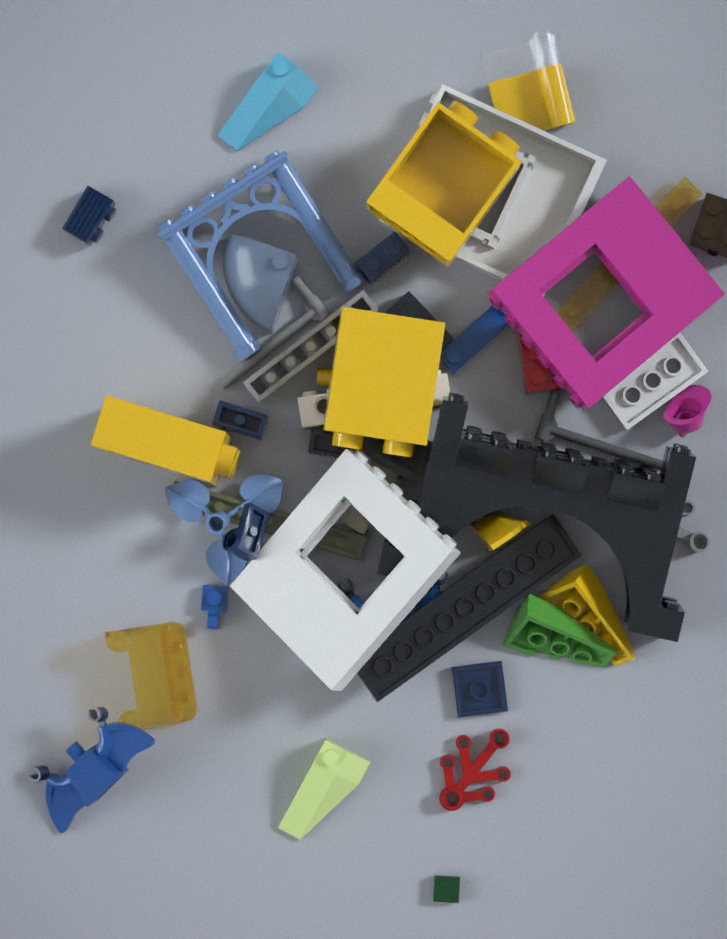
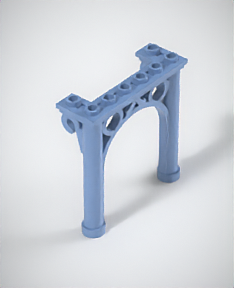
[157,150,366,361]

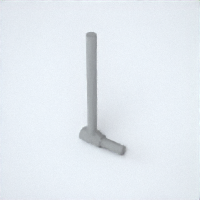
[219,276,331,389]

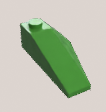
[503,594,617,667]

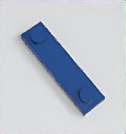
[440,305,508,374]

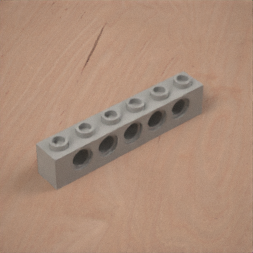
[242,290,378,403]

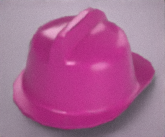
[663,385,712,438]

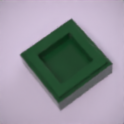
[433,875,460,903]

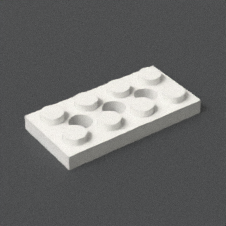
[602,333,709,431]

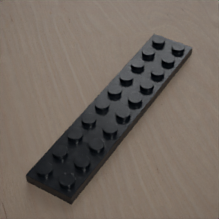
[357,514,582,702]

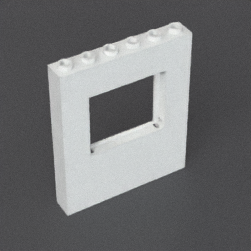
[379,84,607,297]
[230,449,461,691]

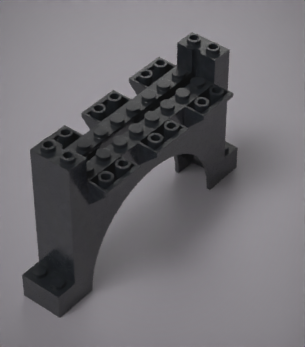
[377,392,696,642]

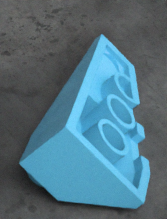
[218,52,319,151]

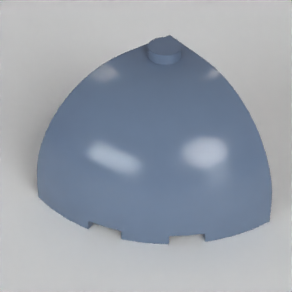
[223,235,298,333]

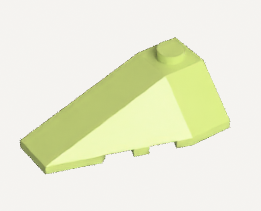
[278,738,370,840]

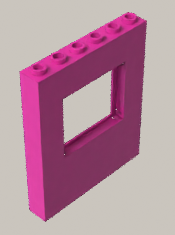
[487,176,725,411]

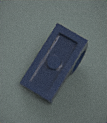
[222,503,270,561]

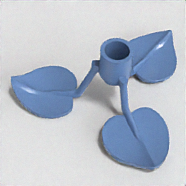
[165,474,283,585]

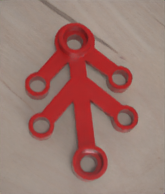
[439,728,511,811]

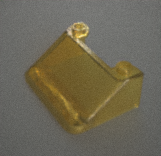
[105,622,197,730]

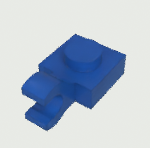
[201,585,228,629]

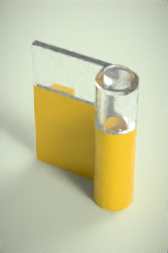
[480,30,576,131]

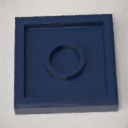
[451,661,508,717]

